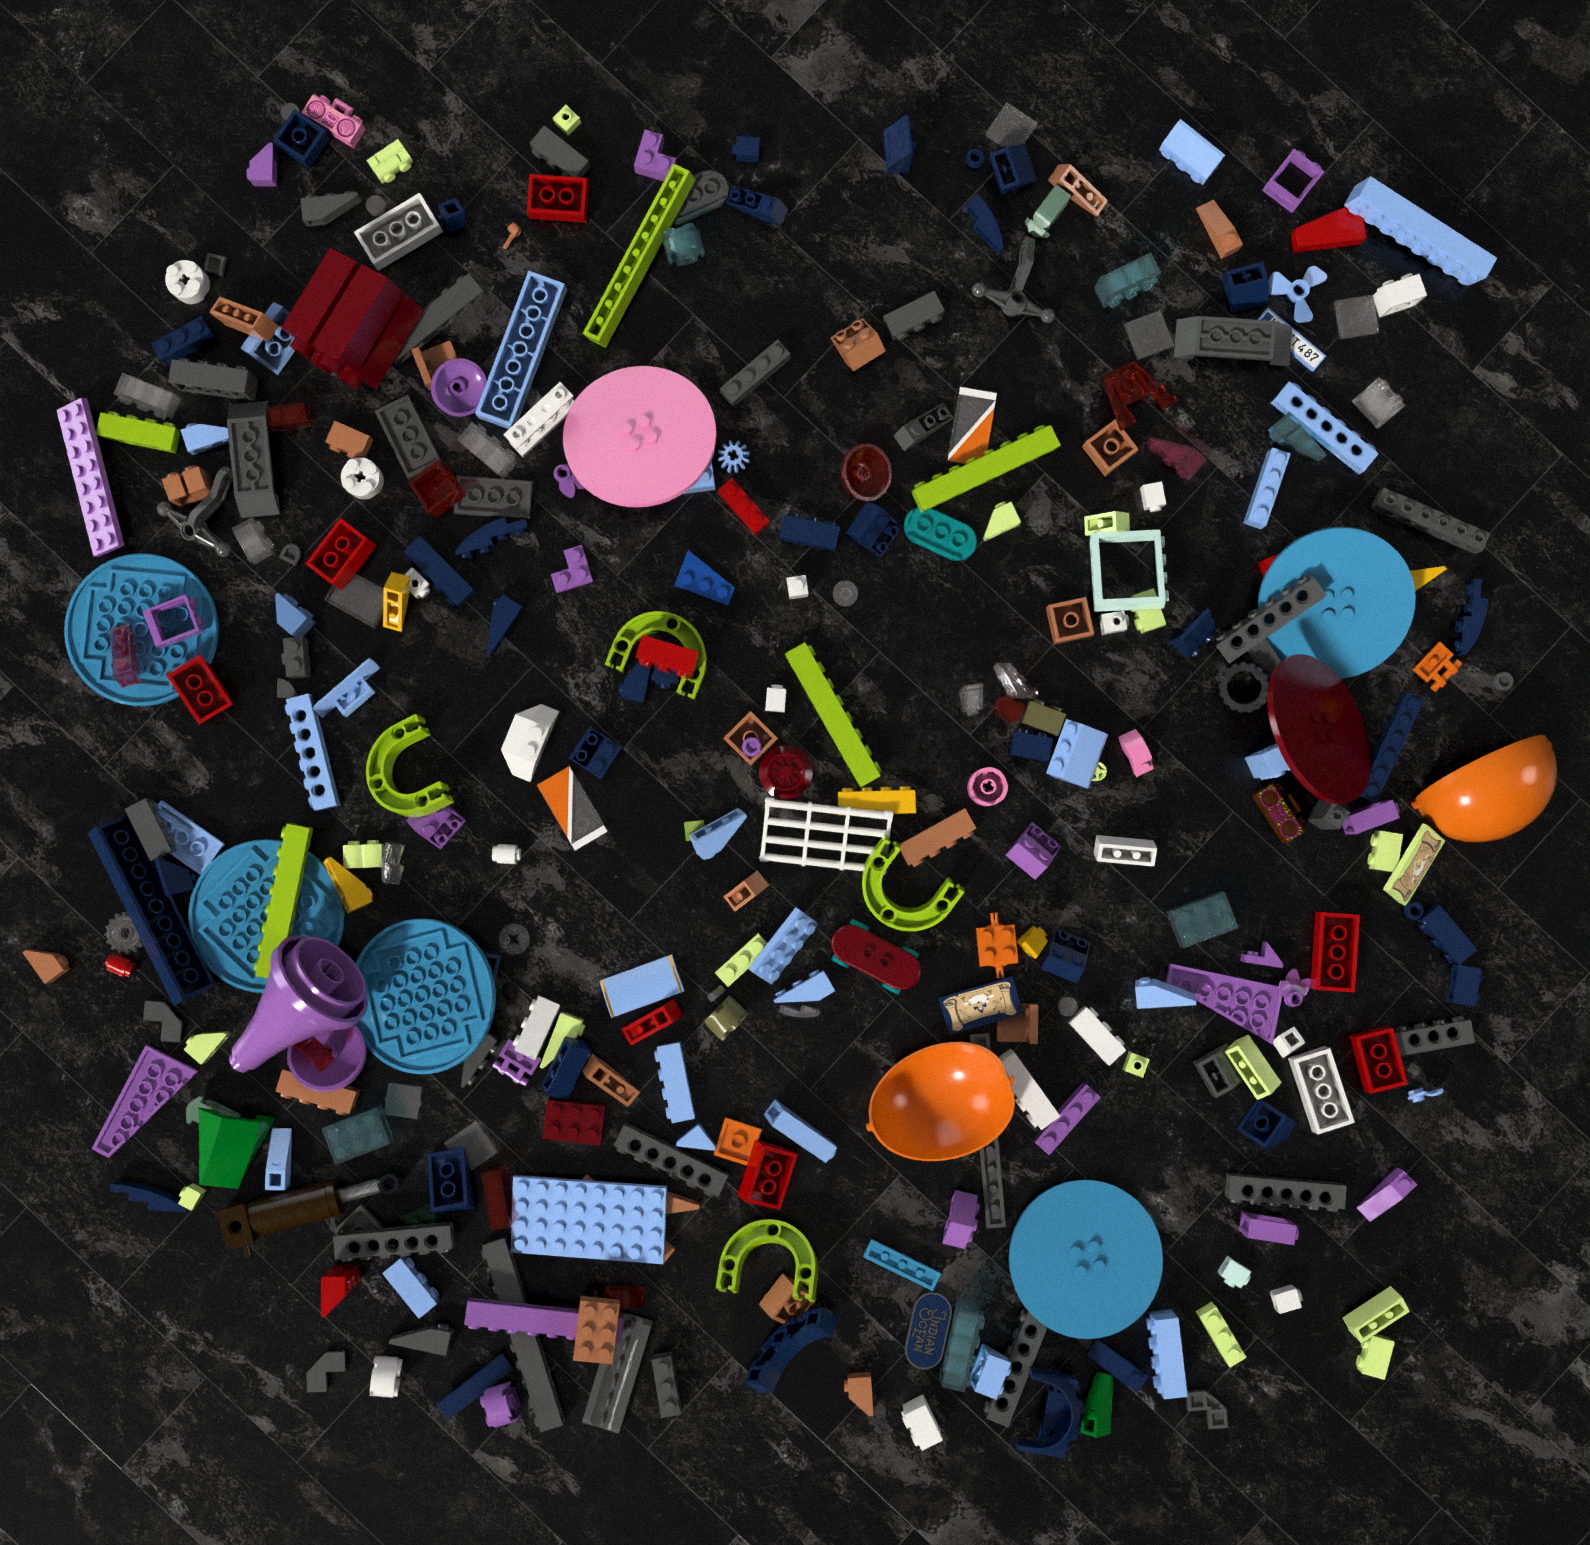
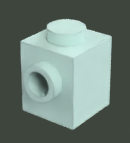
[1217,1256,1251,1288]

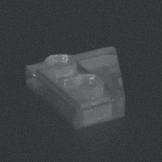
[993,663,1039,698]

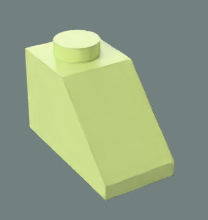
[983,501,1021,541]
[1084,511,1130,536]
[184,1031,232,1065]

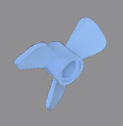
[1268,266,1327,323]

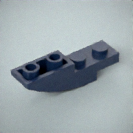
[455,517,530,559]
[1454,578,1488,656]

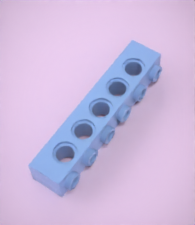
[1271,381,1379,474]
[285,693,341,811]

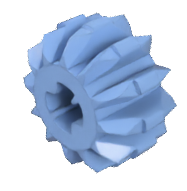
[718,440,750,473]

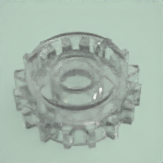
[104,912,144,954]

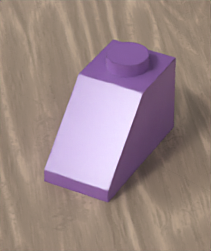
[247,143,278,187]

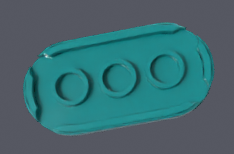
[904,508,977,561]

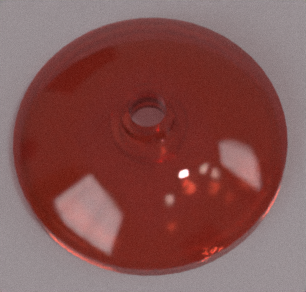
[841,443,892,501]

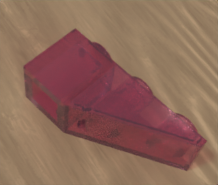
[1146,437,1207,480]
[110,624,141,688]

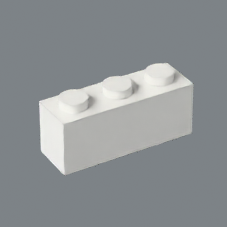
[1094,835,1157,866]
[513,996,560,1060]
[1067,1006,1126,1066]

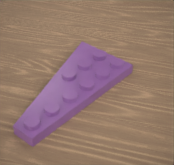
[1166,963,1282,1044]
[92,1045,198,1158]

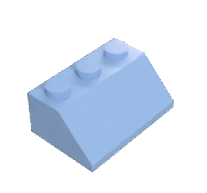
[1159,119,1225,185]
[240,302,295,375]
[1046,719,1108,789]

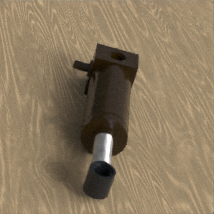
[217,1171,402,1258]

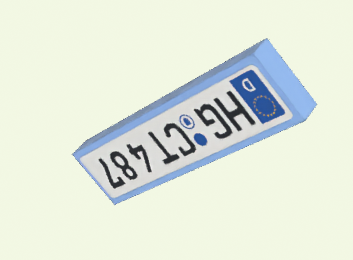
[1257,308,1326,372]

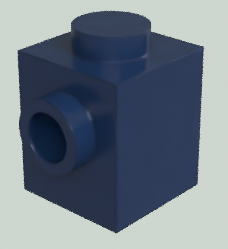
[732,134,760,163]
[438,198,466,233]
[651,666,679,689]

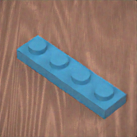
[863,1238,941,1291]

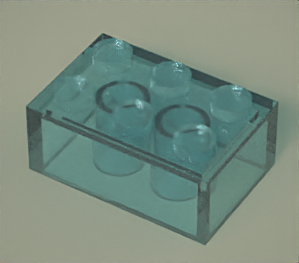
[1094,253,1161,308]
[1166,891,1238,948]
[322,1105,394,1165]

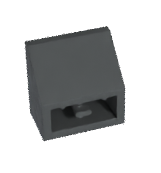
[1193,1043,1243,1098]

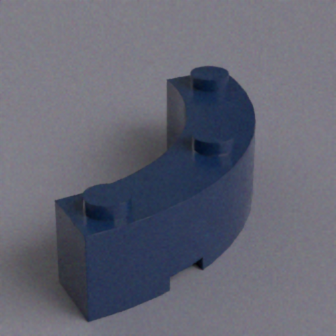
[745,1308,837,1393]

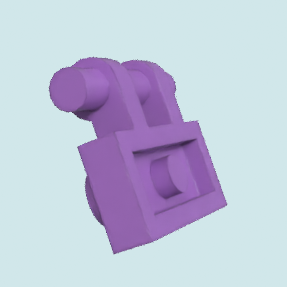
[493,1038,542,1086]

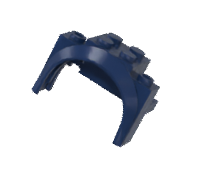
[1016,1366,1085,1459]

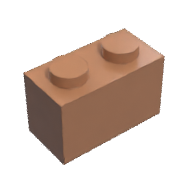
[325,421,373,459]

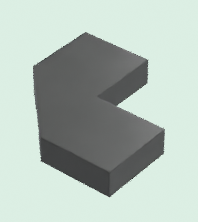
[143,1000,184,1042]
[307,1350,347,1392]
[1186,1389,1228,1429]

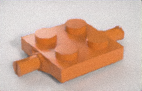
[976,912,1018,978]

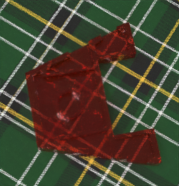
[1102,361,1178,431]

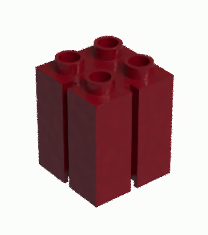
[281,248,424,390]

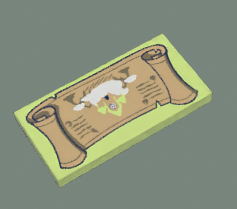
[1383,824,1445,906]

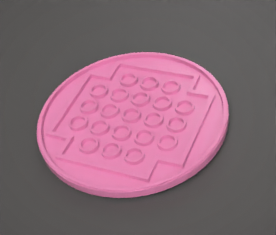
[563,366,717,507]

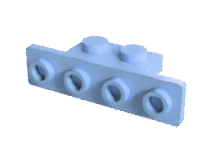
[312,658,380,717]

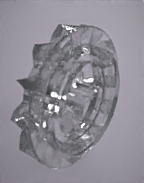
[499,924,530,954]

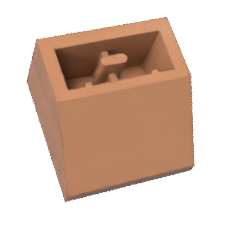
[831,318,886,371]

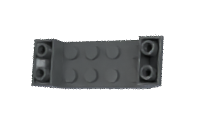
[1173,316,1292,366]
[227,401,280,518]

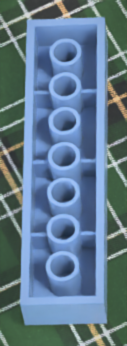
[1344,176,1497,286]
[475,271,567,429]

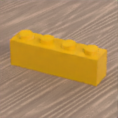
[838,786,916,815]

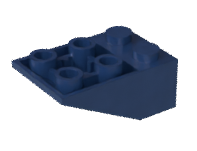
[883,115,916,174]

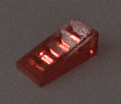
[294,1037,335,1072]

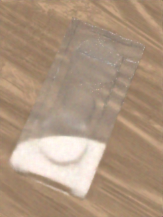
[231,517,275,564]

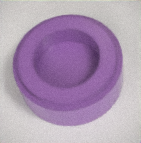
[742,737,762,757]

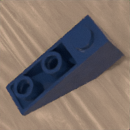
[725,186,788,226]

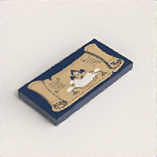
[938,976,1024,1035]

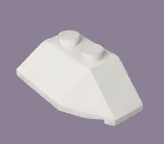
[501,704,559,782]

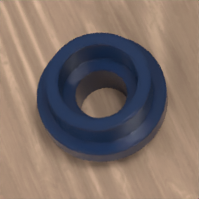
[966,149,985,168]
[1404,901,1424,920]

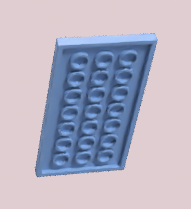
[511,1175,667,1264]

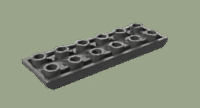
[582,1310,653,1434]

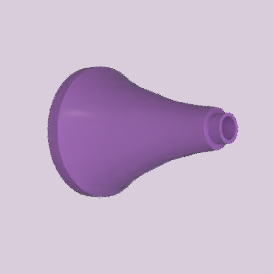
[229,935,368,1073]

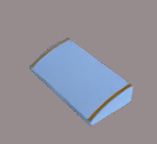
[600,954,685,1018]

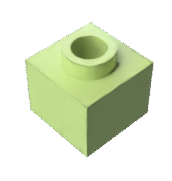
[553,105,581,136]
[1123,1051,1150,1078]
[178,1183,207,1211]

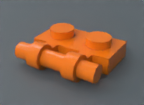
[1412,642,1462,692]

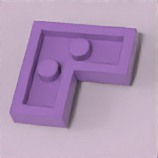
[551,545,593,593]

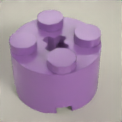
[480,1382,521,1428]

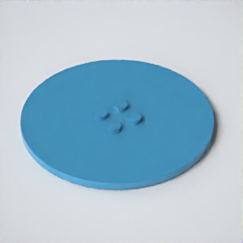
[1258,527,1416,679]
[64,553,219,706]
[188,839,345,993]
[355,918,496,1074]
[1009,1180,1163,1339]

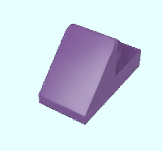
[1240,941,1283,968]

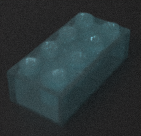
[939,1301,985,1392]

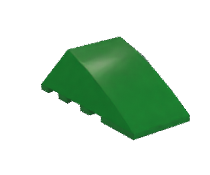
[198,1108,276,1189]

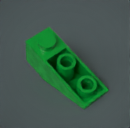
[1081,1371,1114,1438]

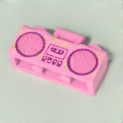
[302,94,366,149]

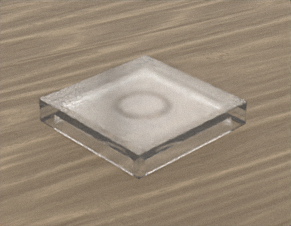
[985,102,1038,148]
[1334,295,1379,339]
[1124,310,1174,360]
[444,1120,498,1171]

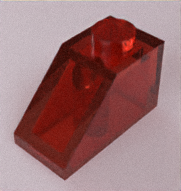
[604,1286,645,1310]

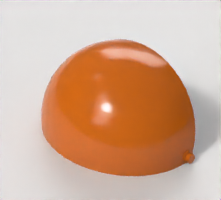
[1411,735,1557,842]
[866,1042,1015,1161]

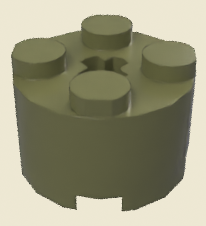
[703,995,749,1041]

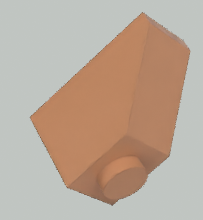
[724,870,769,911]
[23,949,70,984]
[844,1372,873,1416]

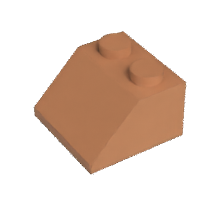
[759,1273,817,1324]

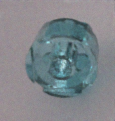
[662,223,705,266]

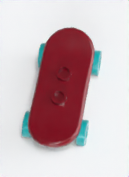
[831,919,921,995]

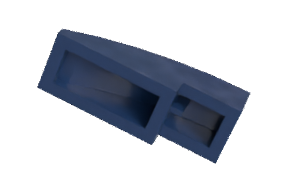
[965,194,1004,255]

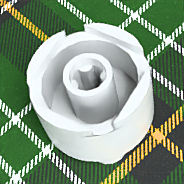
[165,260,210,304]
[341,458,384,500]
[370,1355,403,1398]

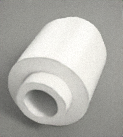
[492,844,521,864]

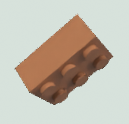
[573,1296,620,1365]

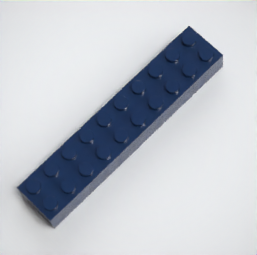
[88,815,216,1006]

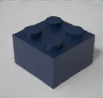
[273,109,331,169]

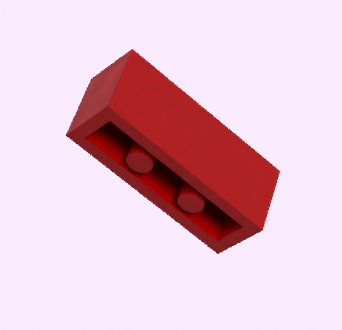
[717,478,770,537]

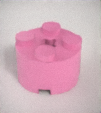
[967,767,1008,806]

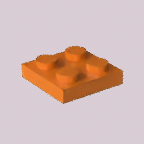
[714,1117,762,1165]

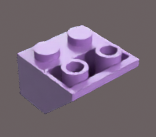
[406,796,466,849]
[1006,822,1061,879]

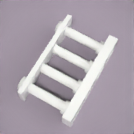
[503,382,574,457]

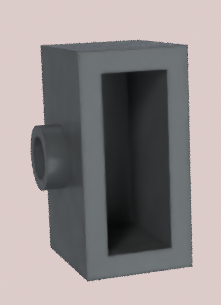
[281,637,311,679]

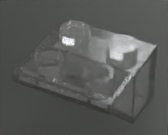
[1352,377,1405,429]

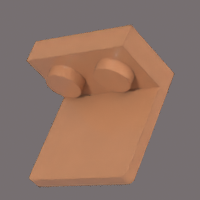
[411,341,457,390]
[997,1003,1038,1044]

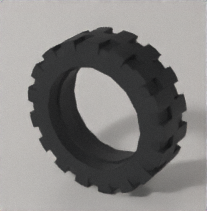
[1219,660,1270,713]

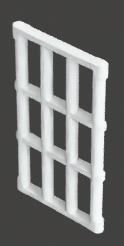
[759,797,894,875]

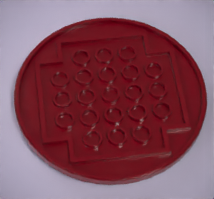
[1267,654,1371,804]

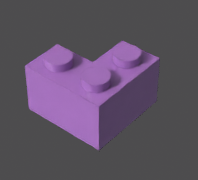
[634,130,677,181]
[942,1190,980,1249]

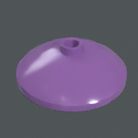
[431,358,487,417]

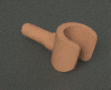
[503,222,521,250]

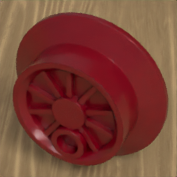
[759,745,813,799]

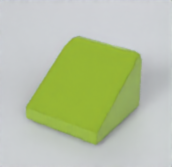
[684,820,704,841]

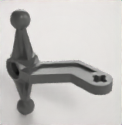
[972,236,1055,323]
[157,466,233,557]

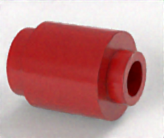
[105,953,137,978]

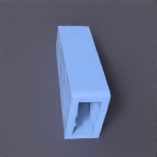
[764,1099,837,1163]

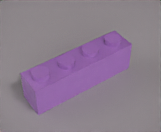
[1032,1082,1100,1155]

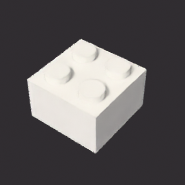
[1372,273,1427,318]
[901,1394,943,1451]

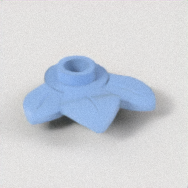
[1407,1088,1444,1103]

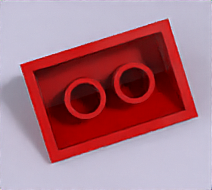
[321,1265,361,1317]

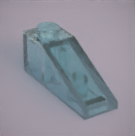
[1268,412,1327,461]

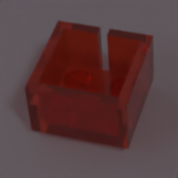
[408,460,467,517]

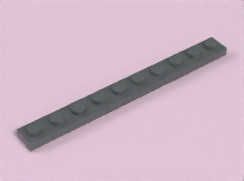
[969,1033,1006,1228]

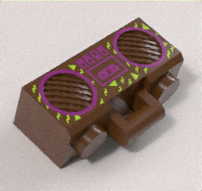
[1252,782,1306,843]

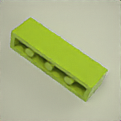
[96,411,181,453]

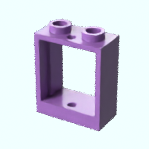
[1262,149,1324,213]
[142,594,205,649]
[1342,800,1400,834]
[1239,1211,1299,1245]

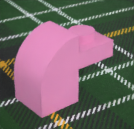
[1118,729,1154,777]

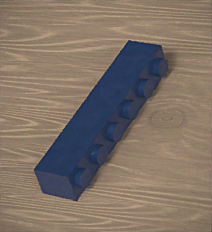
[1357,691,1425,804]

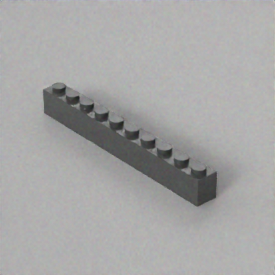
[481,1235,565,1432]

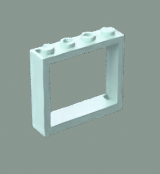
[1090,530,1169,612]

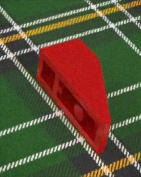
[621,999,684,1045]

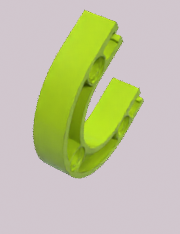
[605,611,707,700]
[366,714,454,817]
[862,834,964,931]
[716,1219,818,1302]

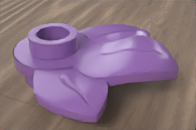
[554,464,584,498]
[1279,968,1311,1007]

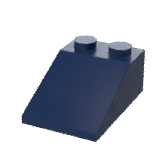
[1170,608,1216,658]
[427,1147,476,1215]

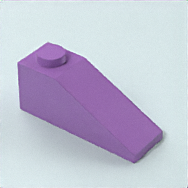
[1356,1167,1417,1222]

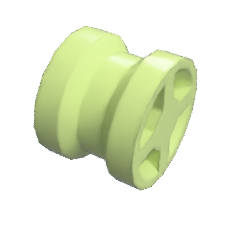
[1091,762,1107,781]

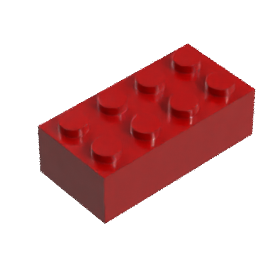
[1310,911,1360,993]

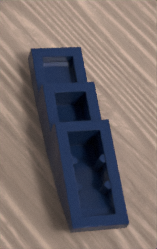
[110,1181,189,1212]
[436,1353,513,1420]

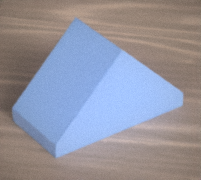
[676,1123,716,1151]

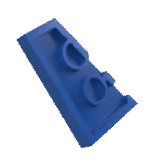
[675,550,735,606]

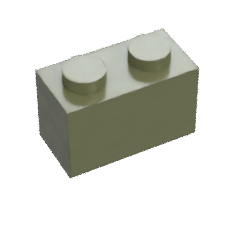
[1020,699,1066,737]

